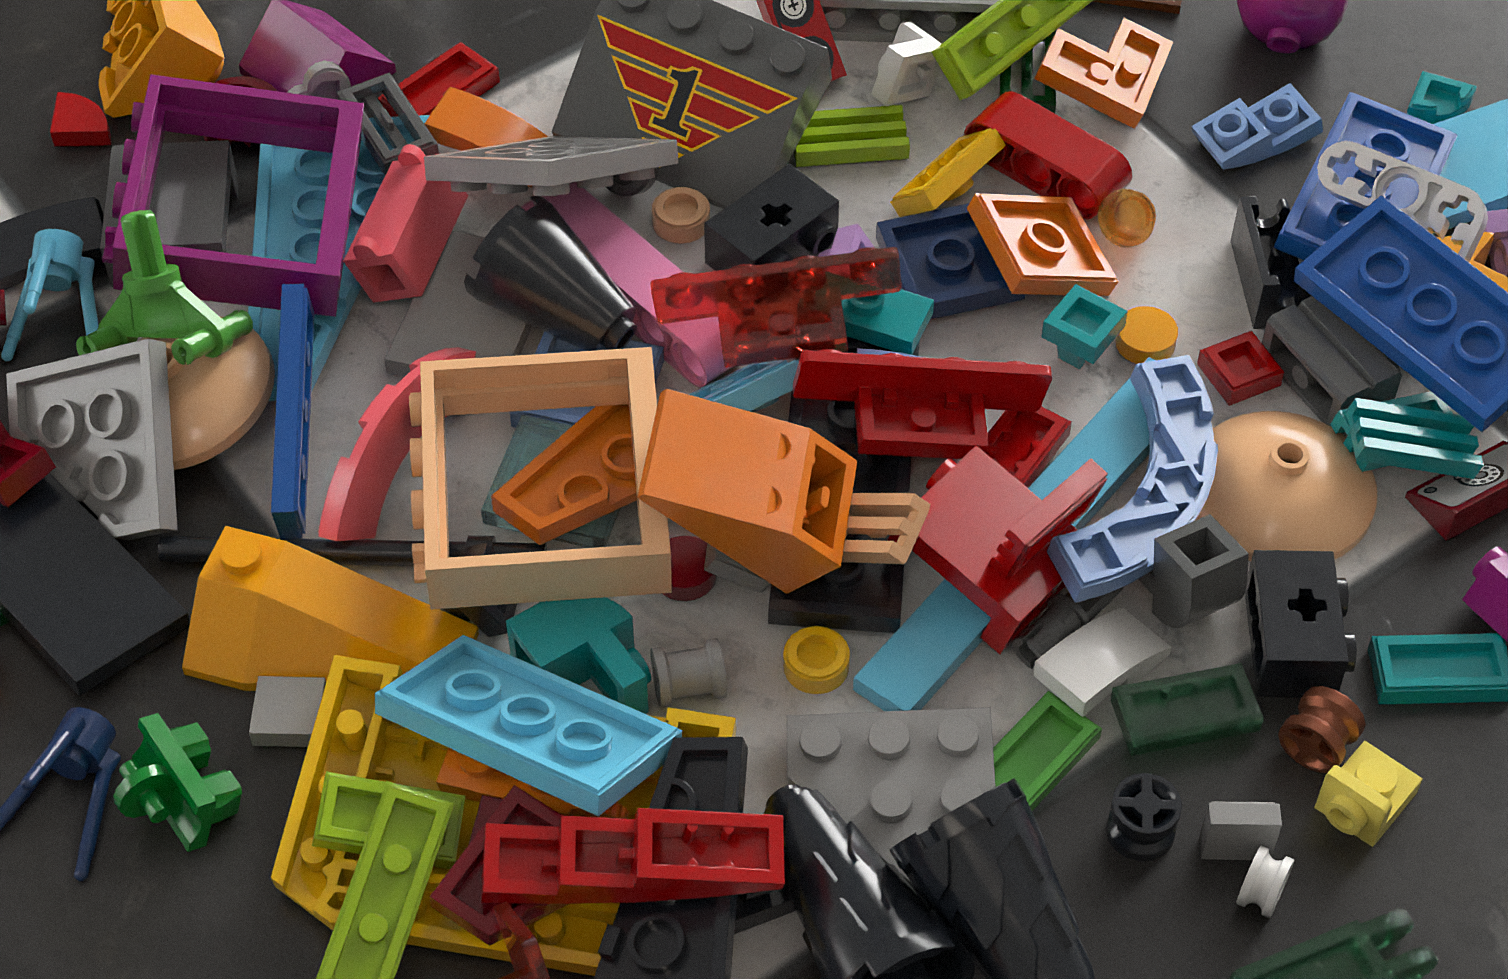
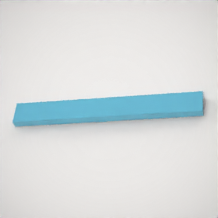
[853,357,1156,711]

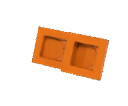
[424,87,548,188]

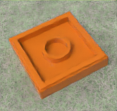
[967,193,1119,296]

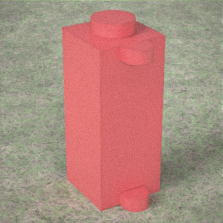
[343,144,468,303]

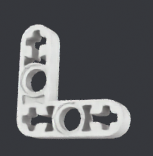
[1317,141,1488,262]

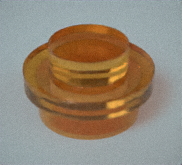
[1098,189,1156,248]

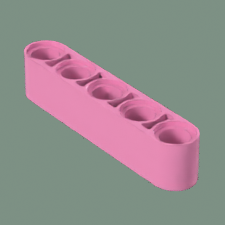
[521,182,753,387]

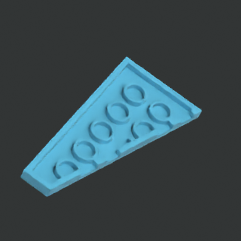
[248,115,430,401]

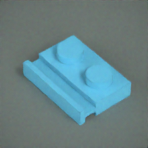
[688,358,799,412]

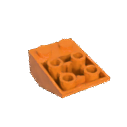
[637,389,857,594]

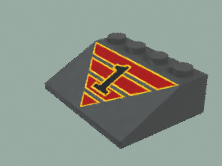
[552,0,832,209]

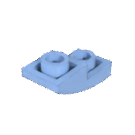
[1191,83,1323,169]

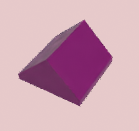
[239,0,396,93]

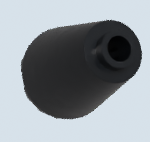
[464,196,637,351]

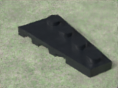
[594,737,748,979]

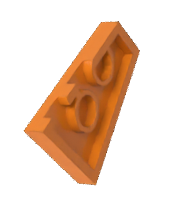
[491,404,637,545]

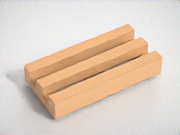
[842,493,931,564]

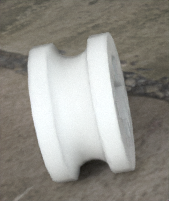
[1236,845,1294,919]

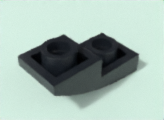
[0,197,104,290]

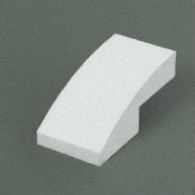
[1033,607,1172,717]

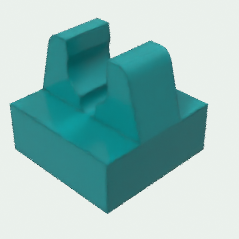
[1041,284,1128,369]

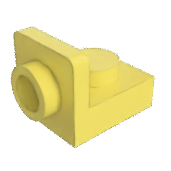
[1314,740,1423,847]

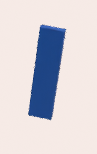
[271,284,315,538]

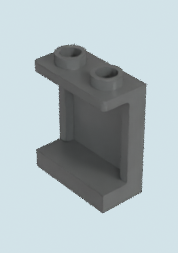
[100,140,238,287]

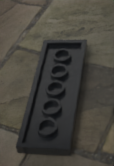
[768,321,920,633]

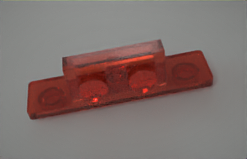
[650,247,901,368]

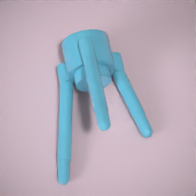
[1,229,99,361]

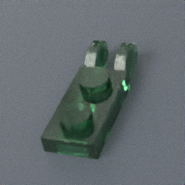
[1230,909,1439,979]

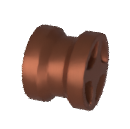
[1278,686,1366,773]

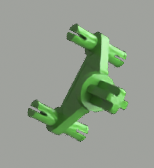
[76,210,253,365]

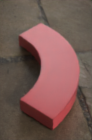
[318,347,476,541]

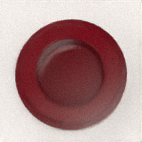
[662,535,717,601]

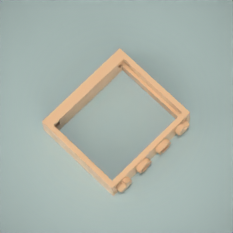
[409,347,672,609]

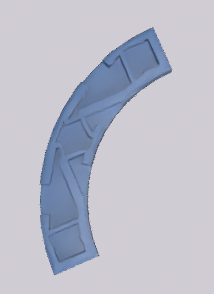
[1047,355,1218,603]

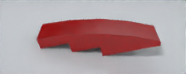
[481,808,785,904]

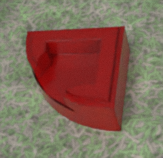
[50,92,111,146]

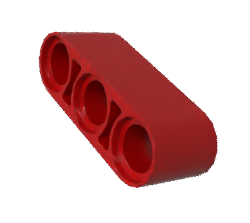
[964,91,1133,219]

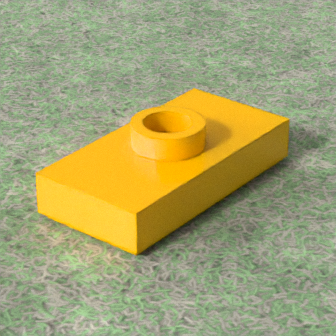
[890,128,1006,217]

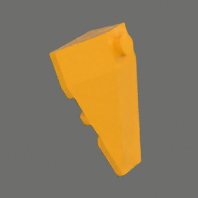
[98,0,225,118]
[182,526,479,691]

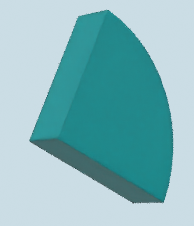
[1406,71,1477,124]

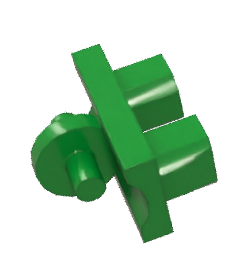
[113,713,242,852]

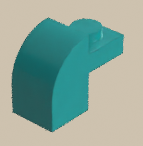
[506,597,652,714]

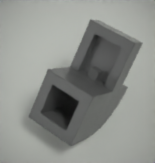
[1139,514,1249,628]

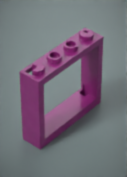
[102,74,364,317]

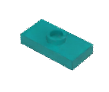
[797,264,934,355]

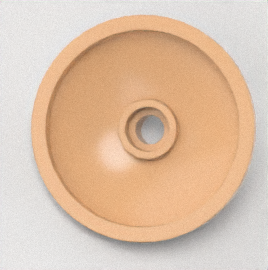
[138,316,275,470]
[1197,411,1377,561]

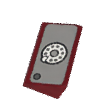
[1405,441,1508,541]

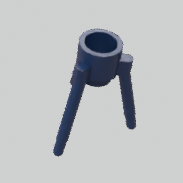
[0,707,121,881]

